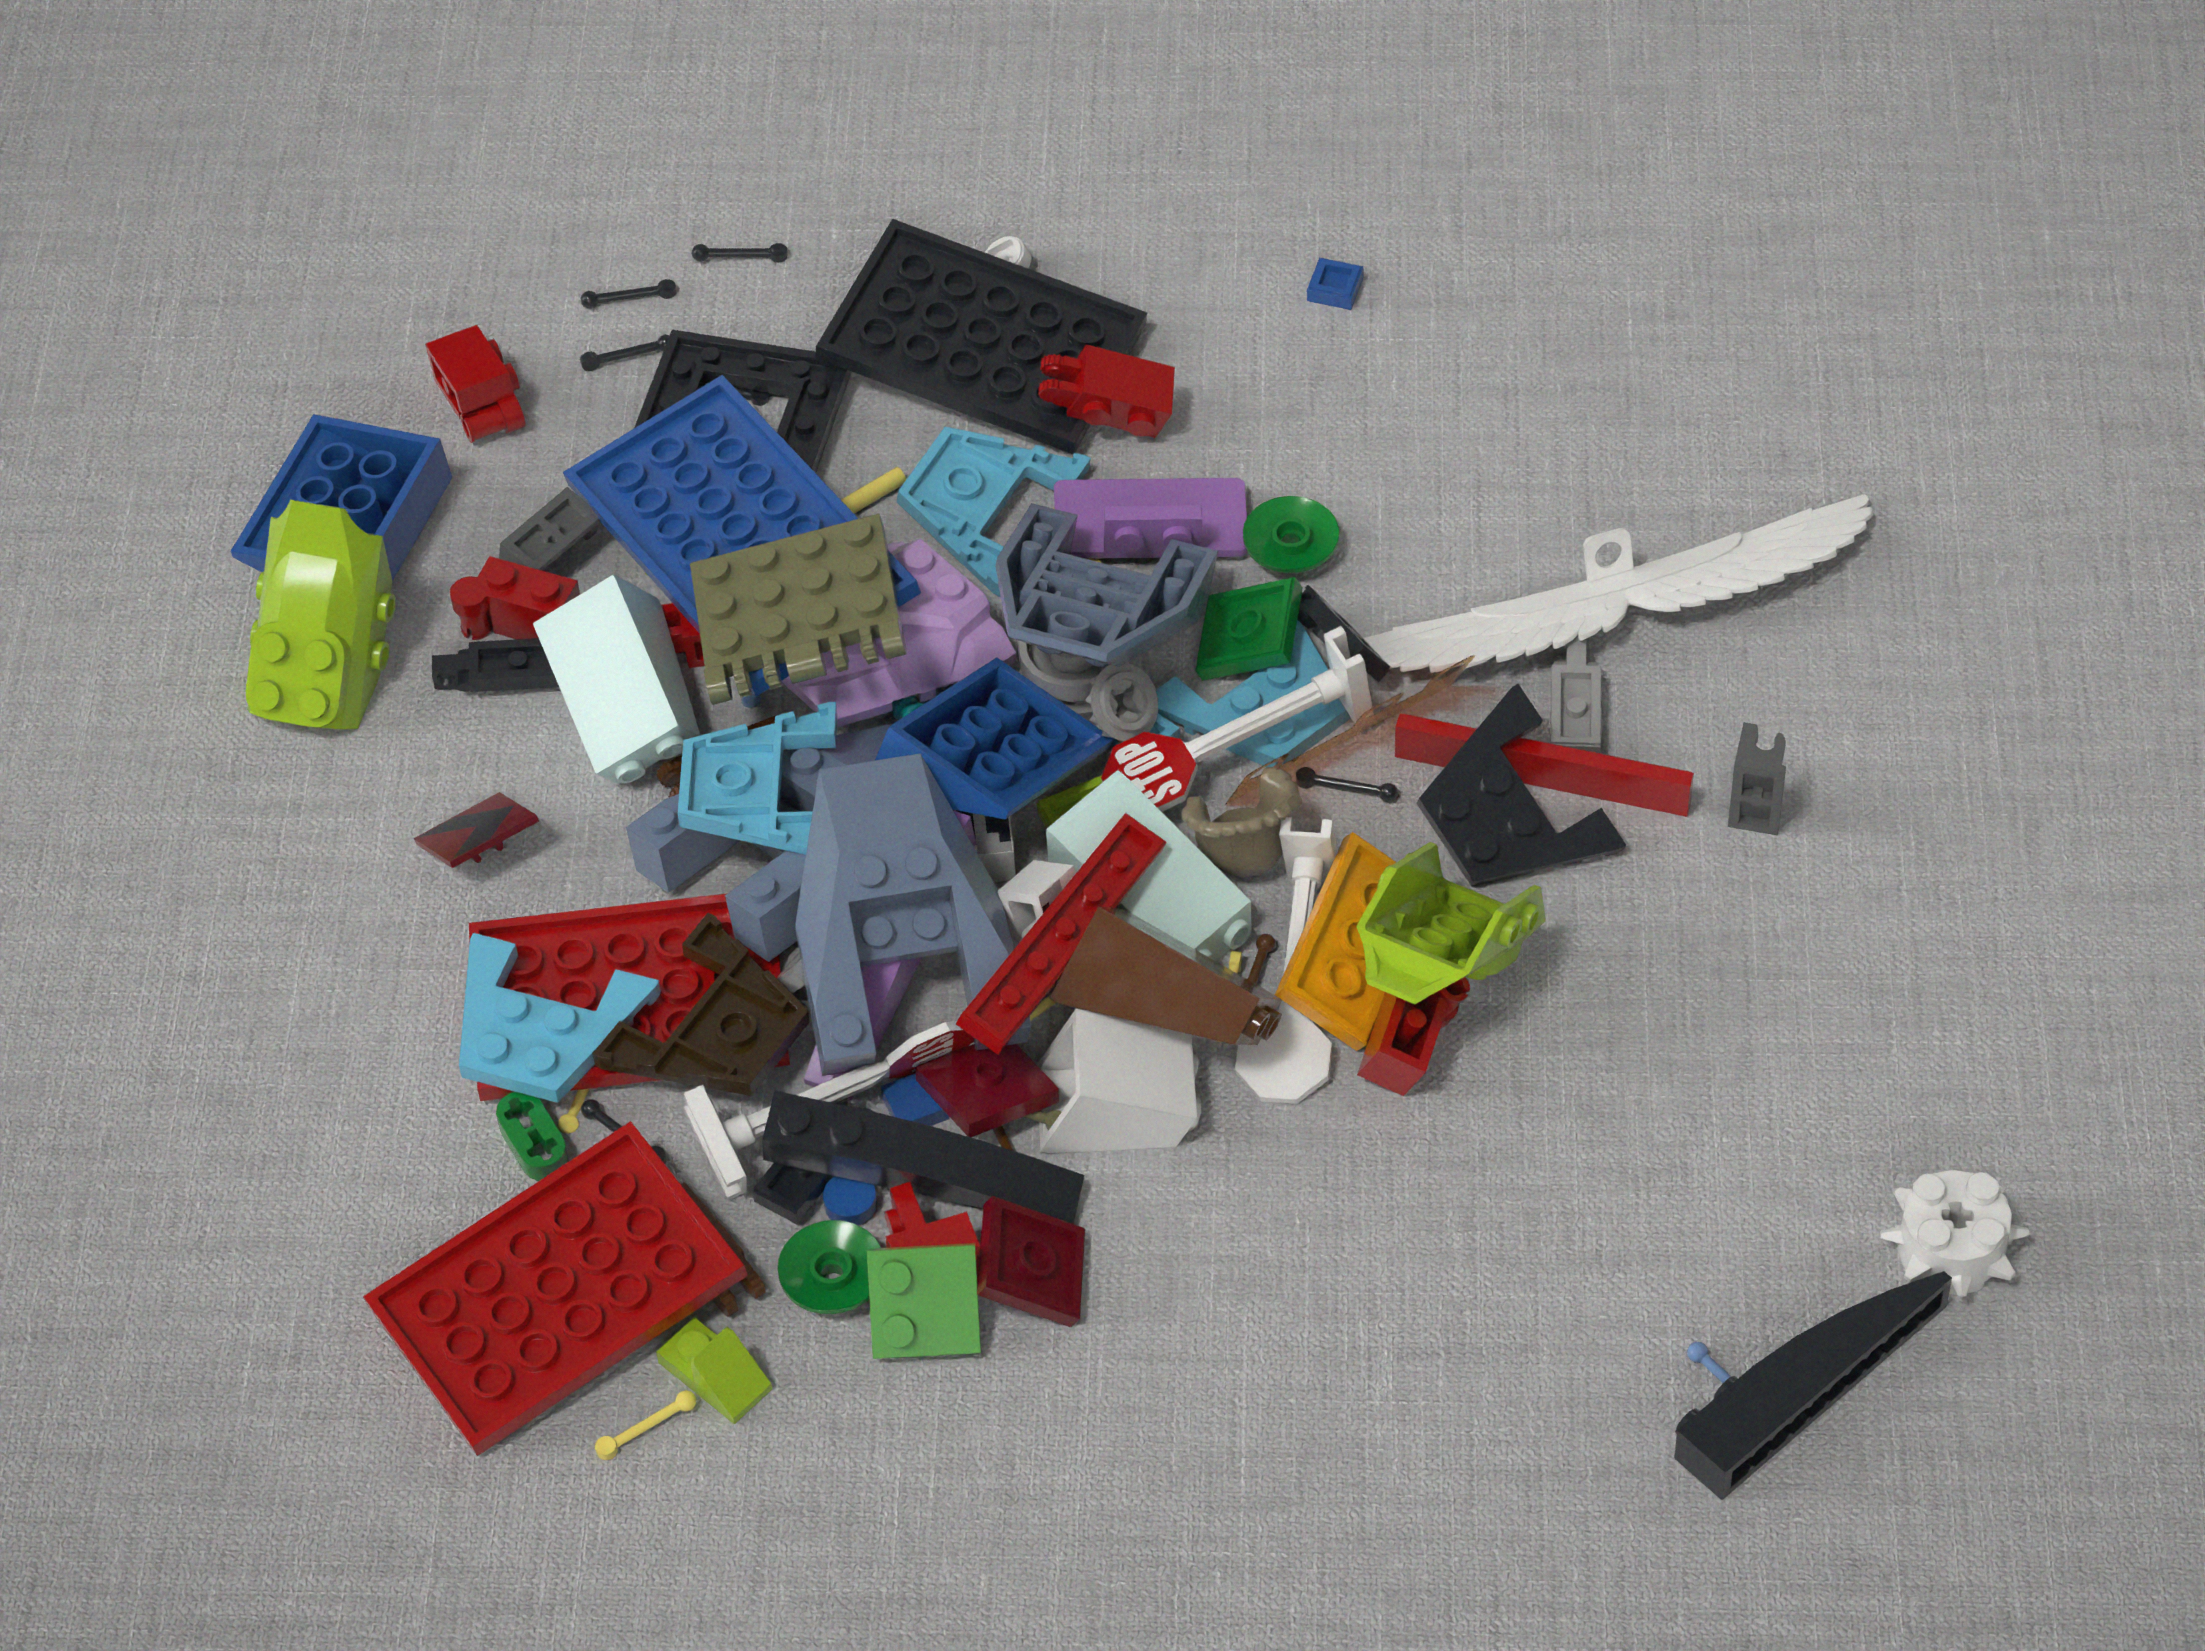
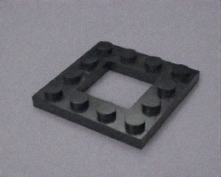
[634,330,852,473]

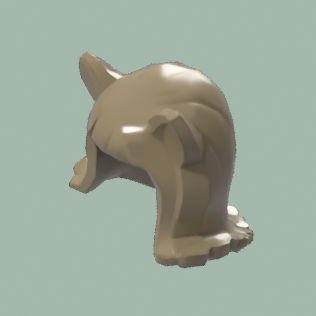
[1182,767,1302,878]

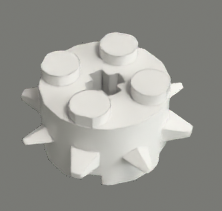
[1880,1170,2029,1298]

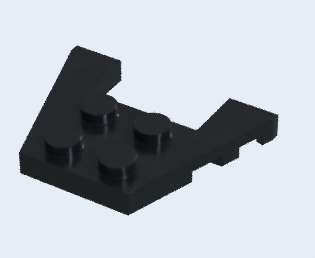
[1416,684,1626,887]

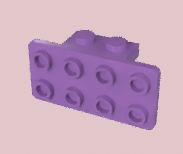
[1054,478,1247,559]

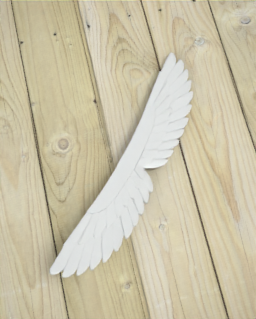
[1364,494,1873,673]

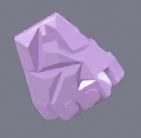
[782,539,1016,727]

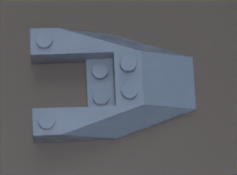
[995,503,1218,667]
[626,724,890,962]
[795,754,1031,1076]

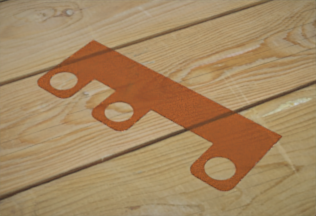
[1225,655,1475,805]

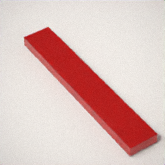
[1395,713,1694,817]
[956,813,1167,1055]

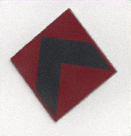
[414,792,539,868]

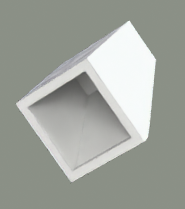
[1037,1009,1201,1154]

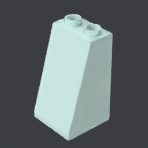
[533,574,700,784]
[1046,770,1252,961]

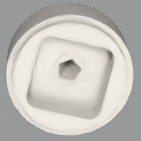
[985,236,1031,268]

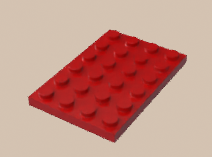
[469,893,790,1101]
[363,1121,748,1456]

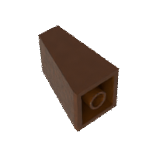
[1049,906,1282,1045]

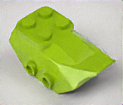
[245,499,396,729]
[1356,842,1546,1004]

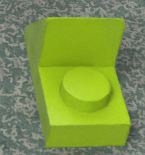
[656,1317,772,1424]

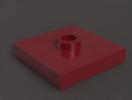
[916,1044,1059,1138]
[977,1196,1085,1327]

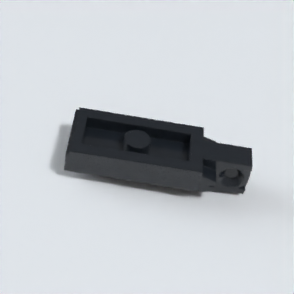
[1297,585,1391,682]
[432,638,559,692]

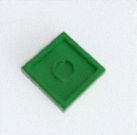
[1195,577,1303,681]

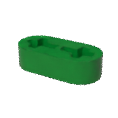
[496,1092,569,1181]

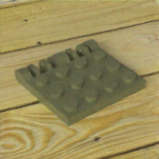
[690,513,907,705]

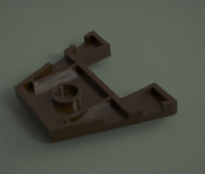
[593,913,810,1096]

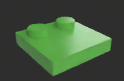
[867,1243,981,1359]

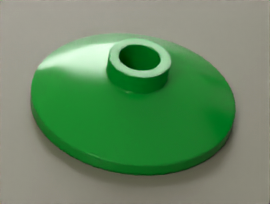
[1243,496,1339,573]
[778,1220,881,1314]

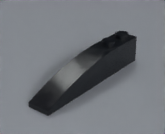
[762,1091,1084,1224]
[1674,1271,1952,1500]

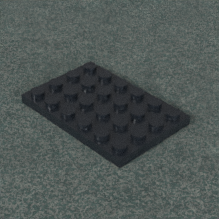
[815,219,1148,454]

